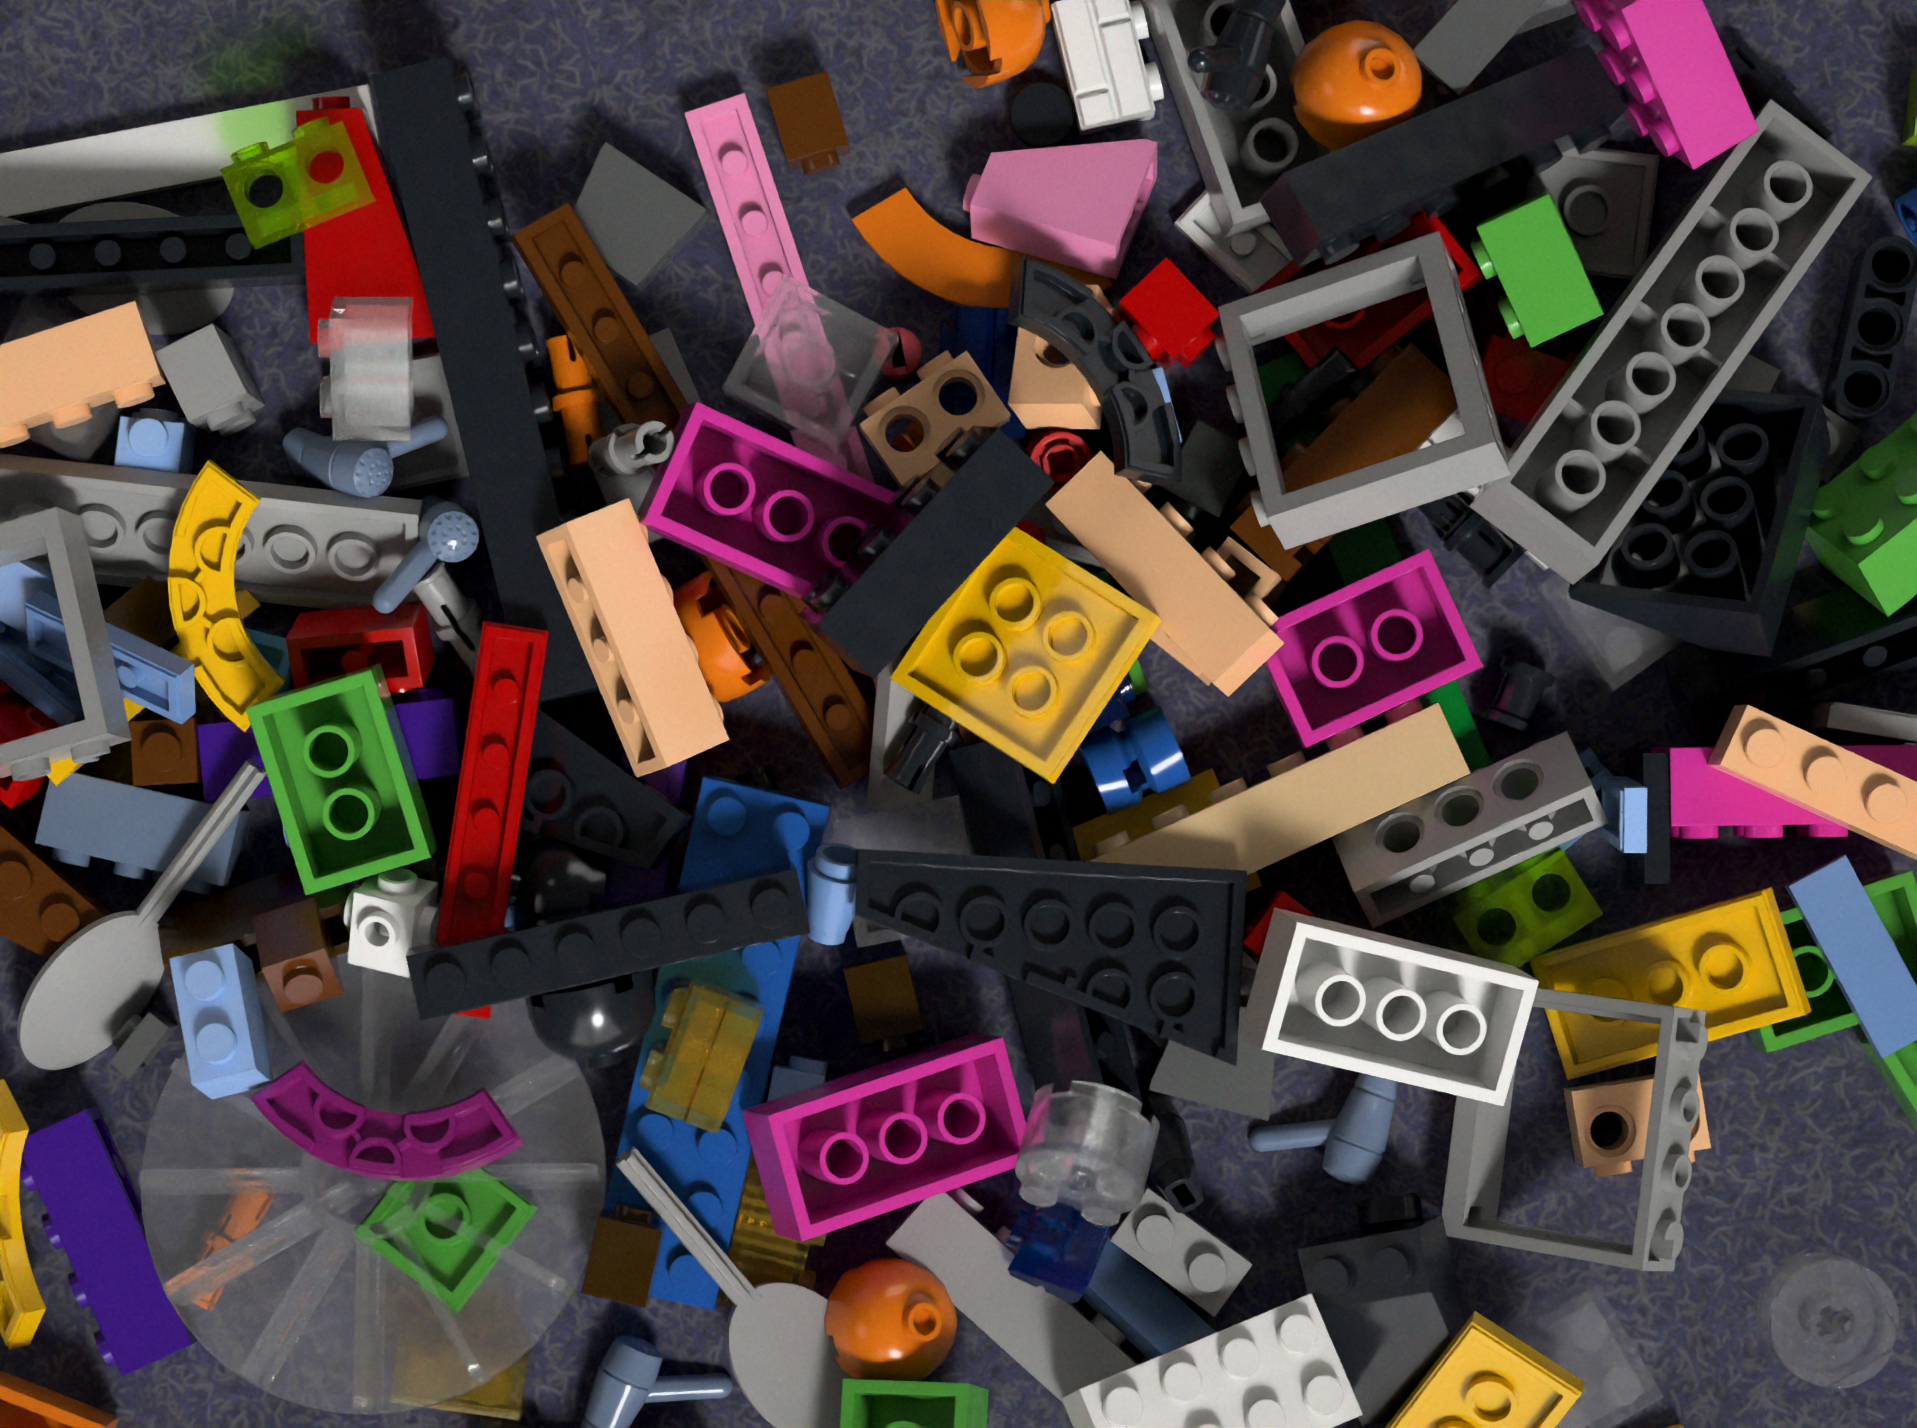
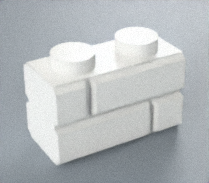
[1050,0,1164,136]

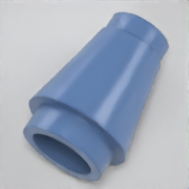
[807,843,857,945]

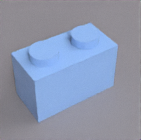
[169,943,274,1099]

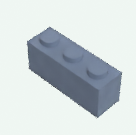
[35,772,250,895]

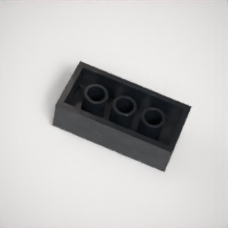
[797,425,1055,678]

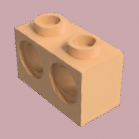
[859,350,1011,488]
[1563,1074,1711,1177]

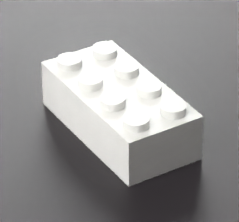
[1239,907,1539,1106]
[1061,1293,1363,1428]

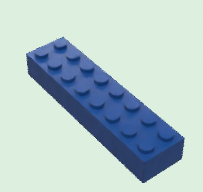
[604,774,833,1311]

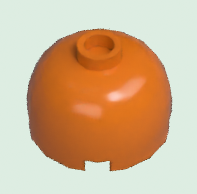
[935,0,1051,89]
[1290,20,1422,151]
[673,570,771,702]
[824,1257,957,1381]

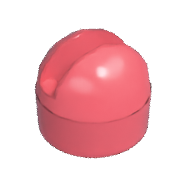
[871,327,922,379]

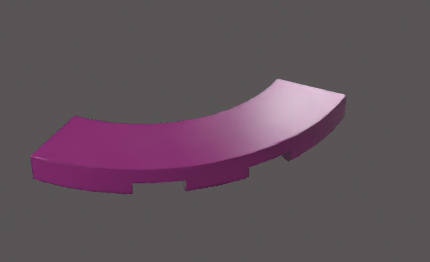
[249,1059,524,1181]

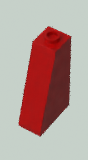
[296,96,436,343]

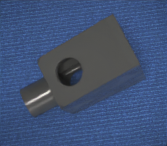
[573,142,710,292]
[1146,966,1275,1121]

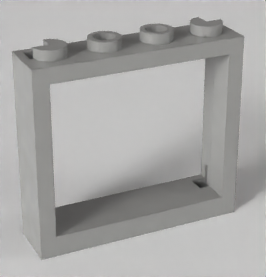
[1214,231,1511,550]
[0,507,132,781]
[1442,987,1708,1271]

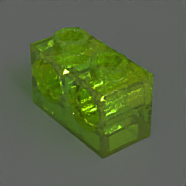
[220,117,376,249]
[1450,845,1603,968]

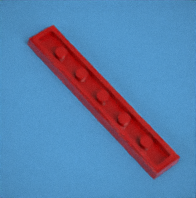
[435,621,549,1019]

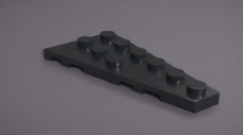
[852,849,1247,1066]

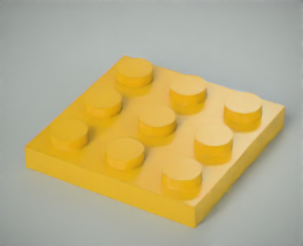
[890,527,1162,785]

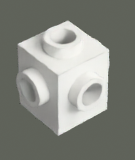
[344,868,440,978]

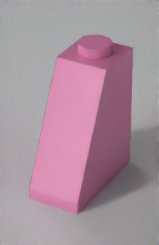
[963,139,1157,280]

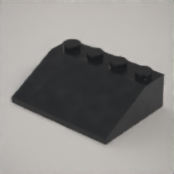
[1568,388,1831,657]

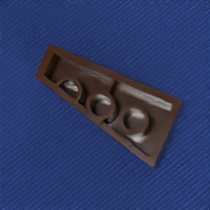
[1230,343,1458,584]
[0,813,115,959]

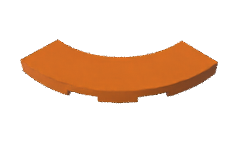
[851,187,1113,313]

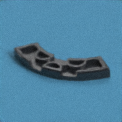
[1007,256,1182,488]

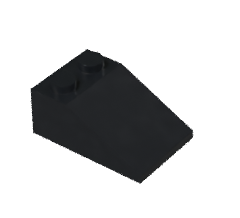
[1297,1215,1466,1426]

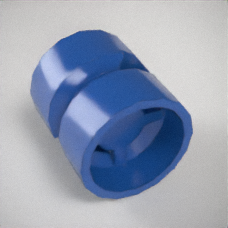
[1079,705,1191,816]

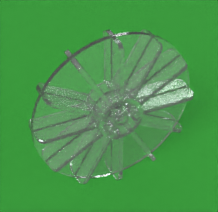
[138,952,607,1415]

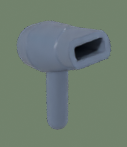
[283,415,449,498]
[372,494,479,613]
[1249,1073,1399,1185]
[580,1335,733,1428]

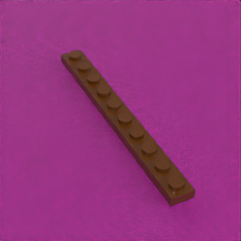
[510,203,874,789]

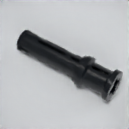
[1417,493,1527,590]

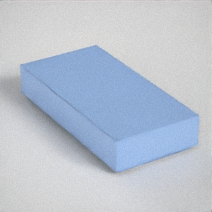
[1601,776,1647,853]

